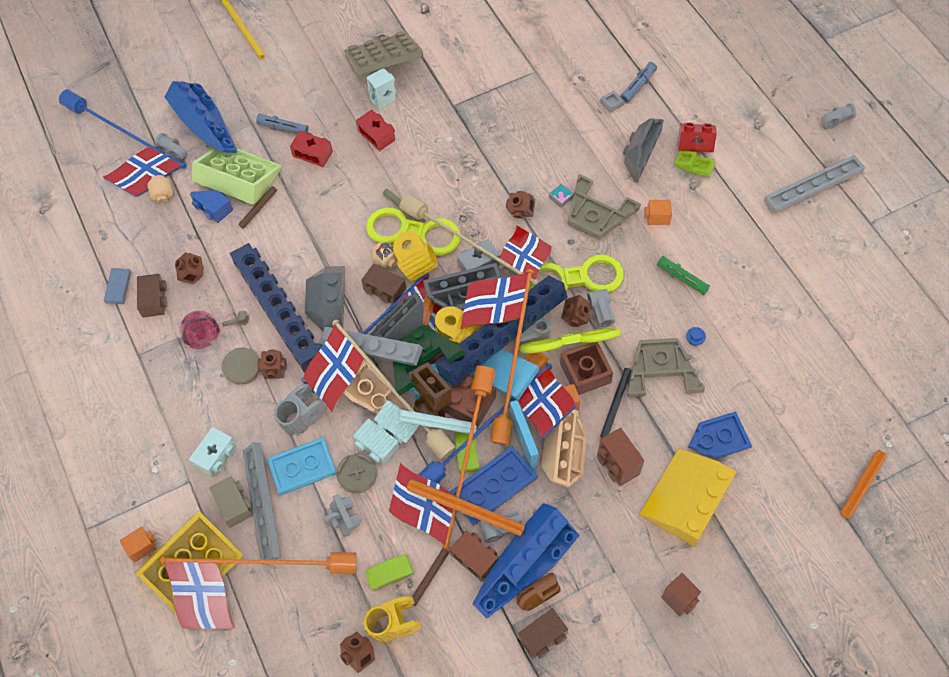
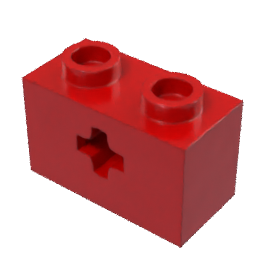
[356,109,395,152]
[677,122,717,152]
[290,131,333,168]

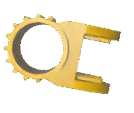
[393,231,438,282]
[435,307,483,345]
[362,596,422,644]

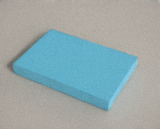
[471,349,540,400]
[510,400,539,470]
[267,437,337,496]

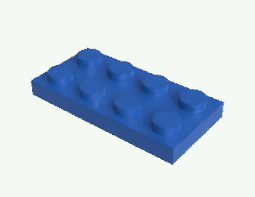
[450,446,538,526]

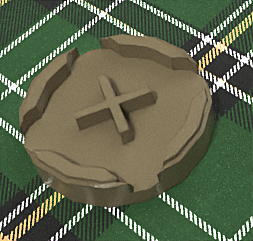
[222,347,260,385]
[336,453,377,493]

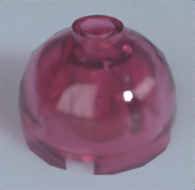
[179,310,220,349]

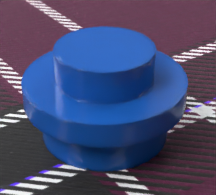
[686,327,706,346]

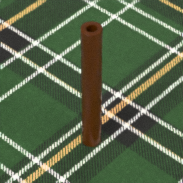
[238,186,277,229]
[412,548,449,607]

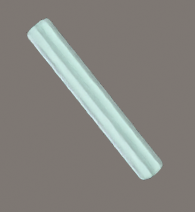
[398,410,477,434]

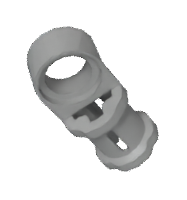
[821,103,856,129]
[155,133,187,162]

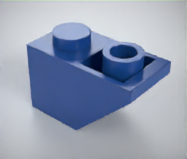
[190,190,233,223]

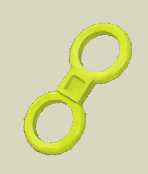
[366,207,461,256]
[529,255,624,292]
[519,328,621,354]

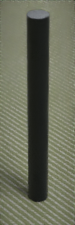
[600,368,632,438]

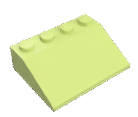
[192,148,282,205]

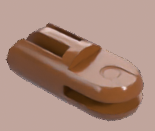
[516,573,561,611]

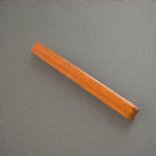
[407,479,525,536]

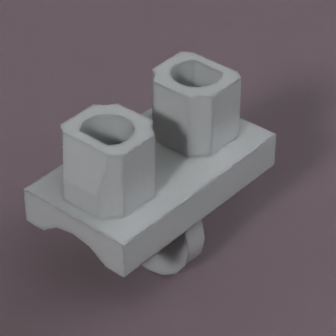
[324,494,361,537]

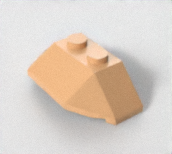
[541,410,587,487]

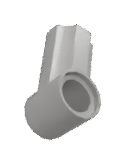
[587,289,615,328]
[514,318,550,345]
[479,511,522,543]

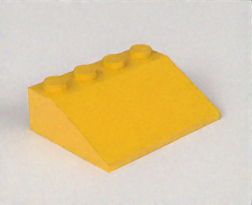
[639,448,737,547]
[135,511,244,613]

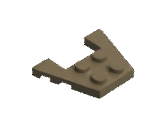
[567,174,641,239]
[627,338,705,397]

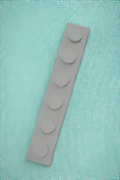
[764,155,865,214]
[319,327,423,366]
[243,442,281,565]

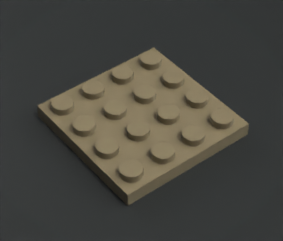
[344,31,424,75]

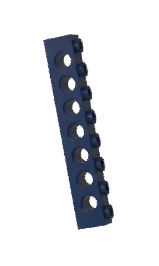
[229,243,321,372]
[435,275,568,386]

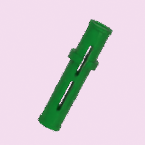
[657,256,710,295]

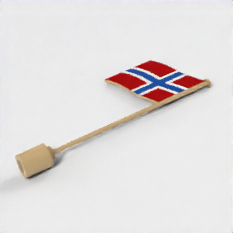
[399,194,552,286]
[303,320,457,461]

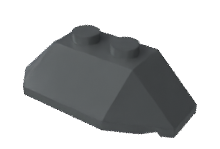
[623,118,664,183]
[423,263,501,311]
[305,266,345,331]
[369,292,424,357]

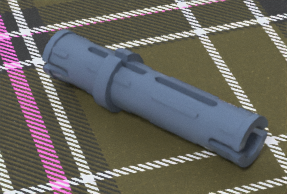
[620,62,657,103]
[256,113,309,134]

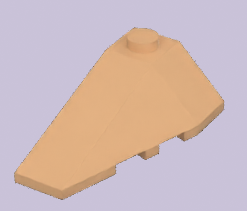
[344,360,413,414]

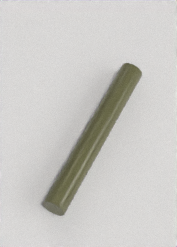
[383,189,425,223]

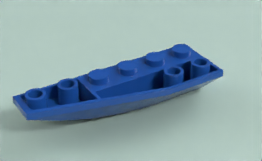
[164,81,238,153]
[473,503,580,618]

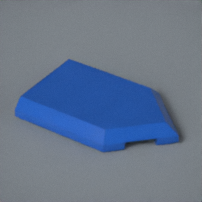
[688,411,752,459]

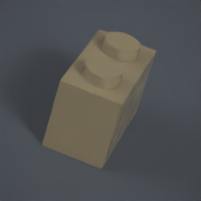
[209,476,252,528]

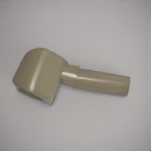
[222,311,249,327]

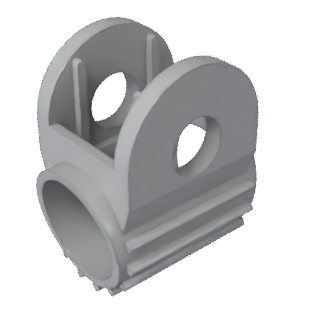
[273,384,327,436]

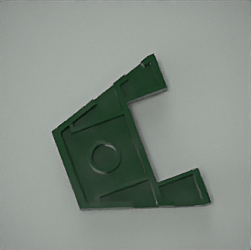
[393,325,465,396]

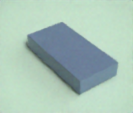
[104,268,131,304]

